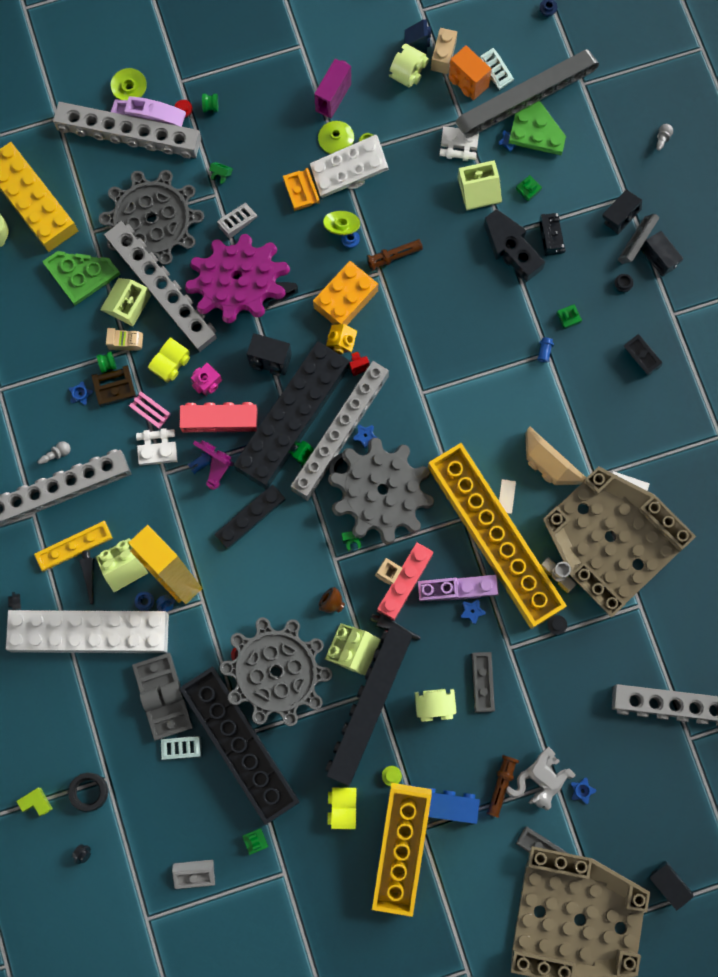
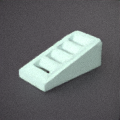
[479,48,514,90]
[161,736,202,760]

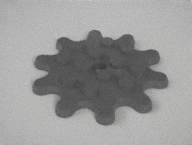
[99,170,204,265]
[328,437,434,545]
[220,617,332,726]

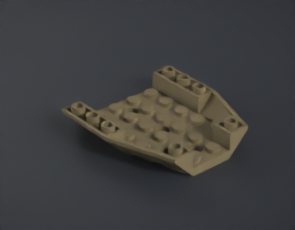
[543,466,696,618]
[511,846,650,977]

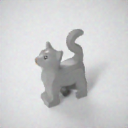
[506,747,575,811]

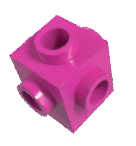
[191,363,222,396]

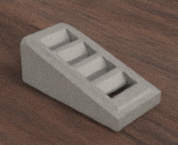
[217,203,258,239]

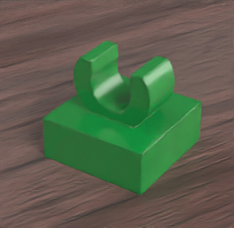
[209,162,233,184]
[516,175,542,202]
[557,304,582,329]
[290,441,314,466]
[341,531,362,552]
[242,828,269,855]

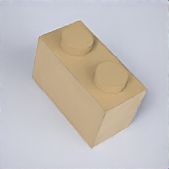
[431,28,457,74]

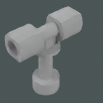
[541,557,577,593]

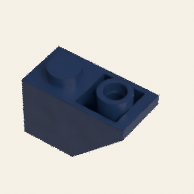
[404,19,431,54]

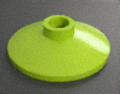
[111,68,147,100]
[318,121,354,154]
[323,211,360,235]

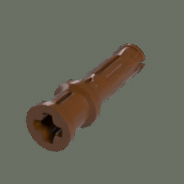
[366,239,423,271]
[486,755,519,818]

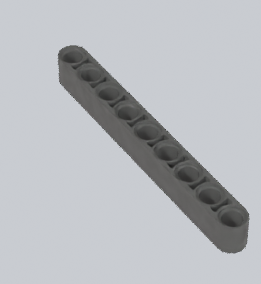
[456,49,599,138]

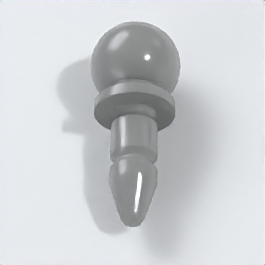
[657,124,673,151]
[38,441,71,464]

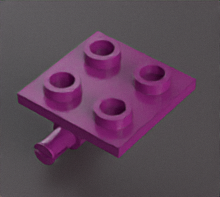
[193,440,234,490]

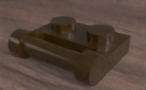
[91,365,137,407]

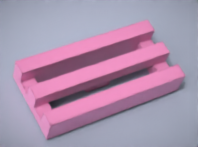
[129,391,171,429]

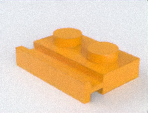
[283,168,320,211]

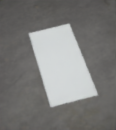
[499,479,516,514]

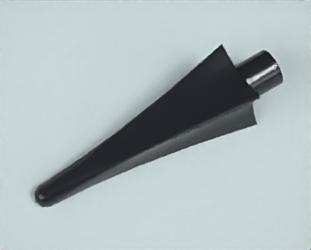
[79,551,95,604]
[370,613,421,640]

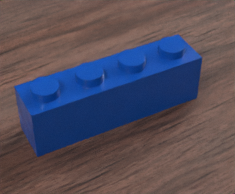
[409,785,480,824]

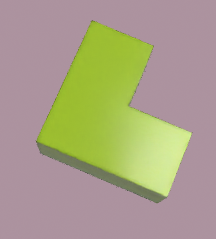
[16,787,53,816]

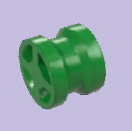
[202,94,218,112]
[97,351,117,373]

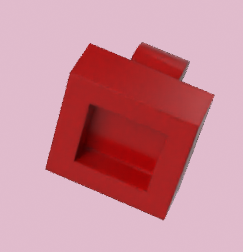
[349,351,370,376]

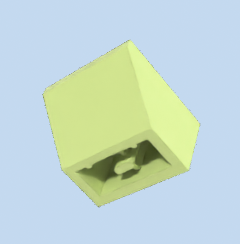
[457,160,502,211]
[100,278,151,326]
[96,538,148,592]
[325,623,381,676]

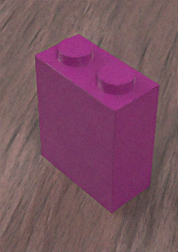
[314,59,352,119]

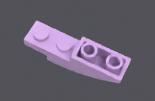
[111,96,186,127]
[418,575,499,601]

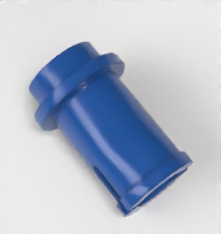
[537,337,554,363]
[188,452,212,474]

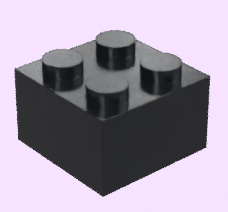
[247,333,292,376]

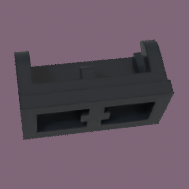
[602,189,642,234]
[539,213,566,256]
[640,231,683,277]
[623,334,662,375]
[649,861,694,911]

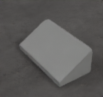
[172,860,215,889]

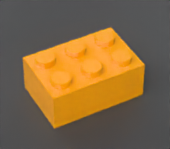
[313,261,378,325]

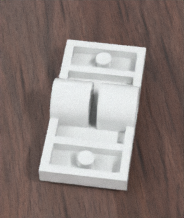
[310,135,389,198]

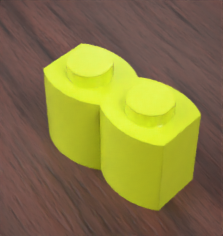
[148,337,190,383]
[328,787,356,829]

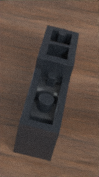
[484,209,545,282]

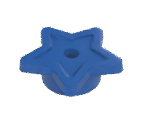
[498,130,516,152]
[69,381,93,405]
[353,425,377,448]
[461,599,486,624]
[571,778,596,804]

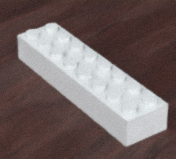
[6,610,169,653]

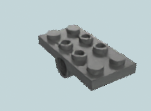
[132,652,193,741]

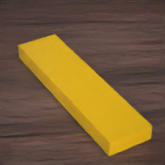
[34,521,113,572]

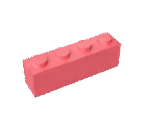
[180,402,258,432]
[377,542,434,621]

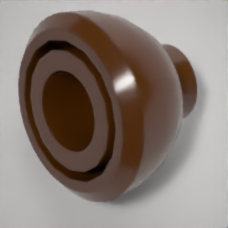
[319,587,345,613]

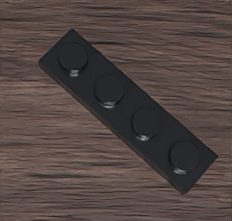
[215,484,286,549]

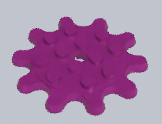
[185,234,290,323]

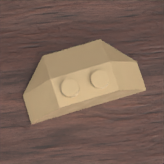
[525,427,587,485]

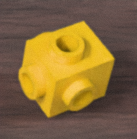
[326,324,357,355]

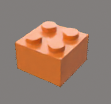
[449,45,492,101]

